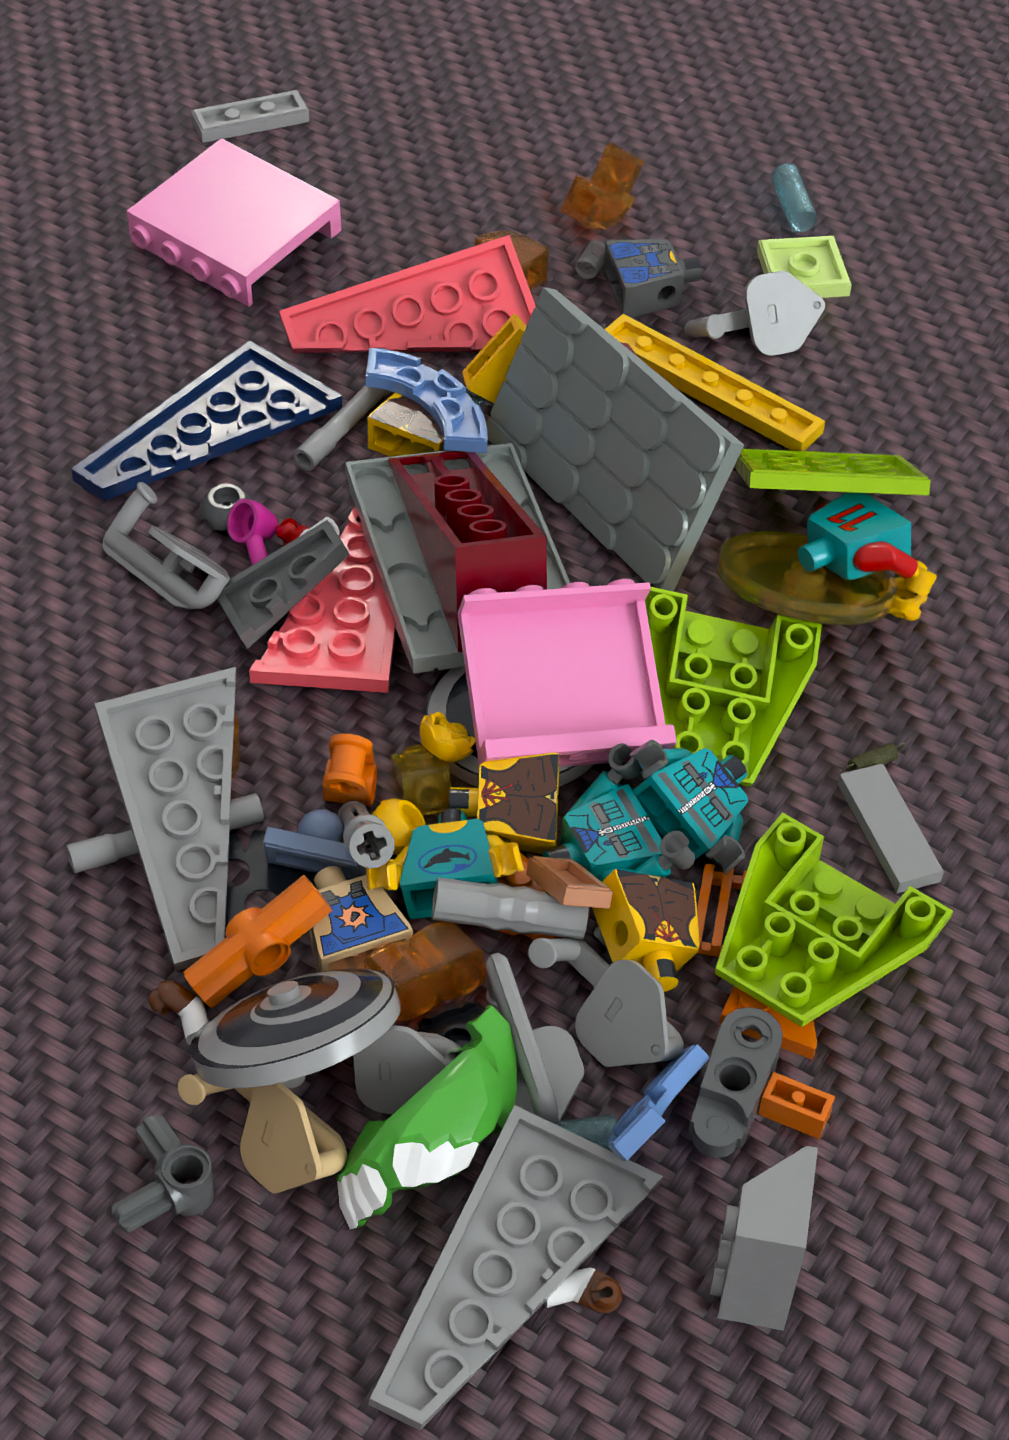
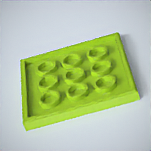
[734,448,931,496]

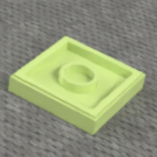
[757,236,852,298]

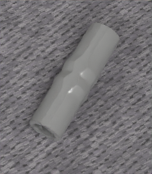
[431,877,589,940]

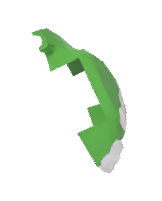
[336,1005,517,1229]

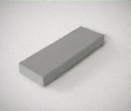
[191,90,309,143]
[837,763,944,893]

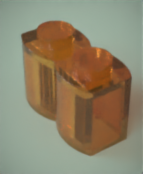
[363,921,487,1021]

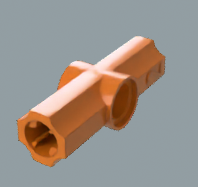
[183,875,333,1009]

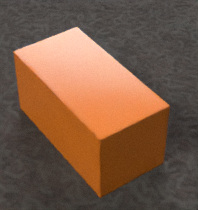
[758,1072,835,1140]

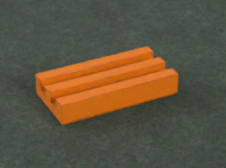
[697,863,747,957]

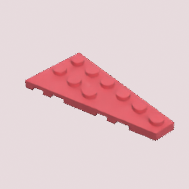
[279,235,536,353]
[249,507,396,693]

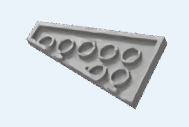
[94,667,236,971]
[368,1105,663,1431]

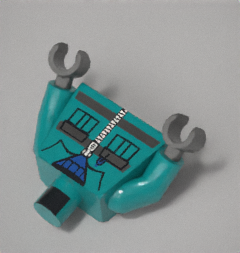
[629,740,748,875]
[543,743,695,882]

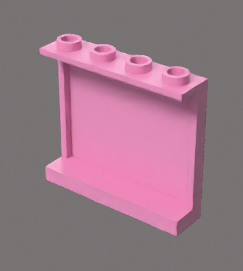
[127,138,342,307]
[457,579,677,767]

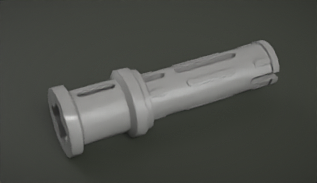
[338,801,395,868]

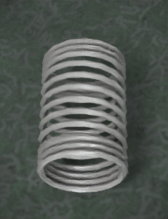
[575,240,605,279]

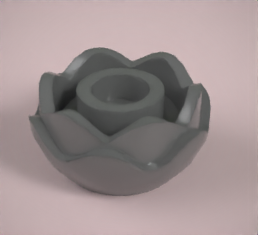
[199,484,252,532]

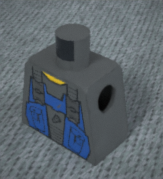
[603,239,701,318]

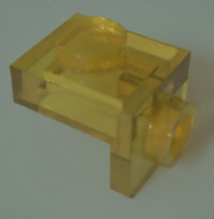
[391,745,451,815]

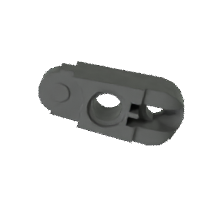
[688,1007,783,1158]

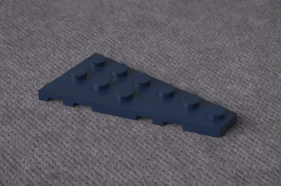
[71,340,342,501]

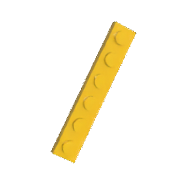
[604,314,825,451]

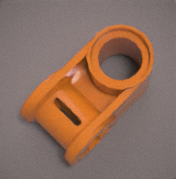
[322,734,377,807]

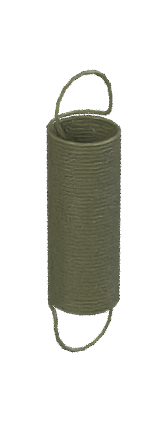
[841,743,906,774]

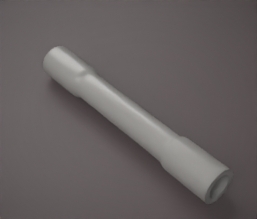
[293,385,392,471]
[66,793,264,873]

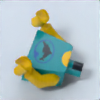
[366,808,524,919]

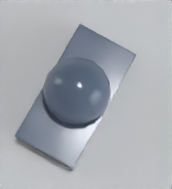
[263,809,366,880]

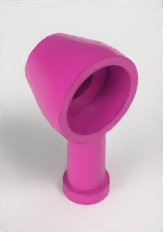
[227,499,278,565]

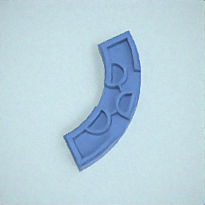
[366,348,487,453]
[608,1044,710,1161]

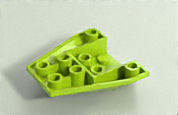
[645,587,822,787]
[715,812,953,1027]

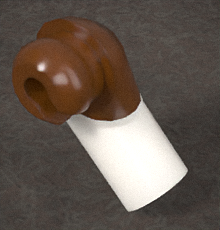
[148,980,208,1045]
[544,1267,622,1313]

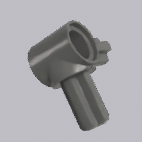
[111,1115,214,1233]

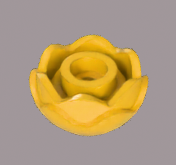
[419,712,475,763]
[372,798,426,855]

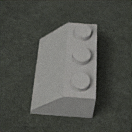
[710,1146,818,1331]

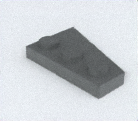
[217,520,350,649]

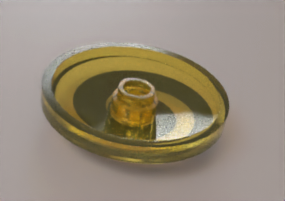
[717,531,897,625]

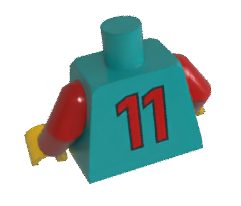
[798,492,937,596]

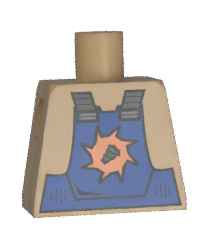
[308,866,413,972]

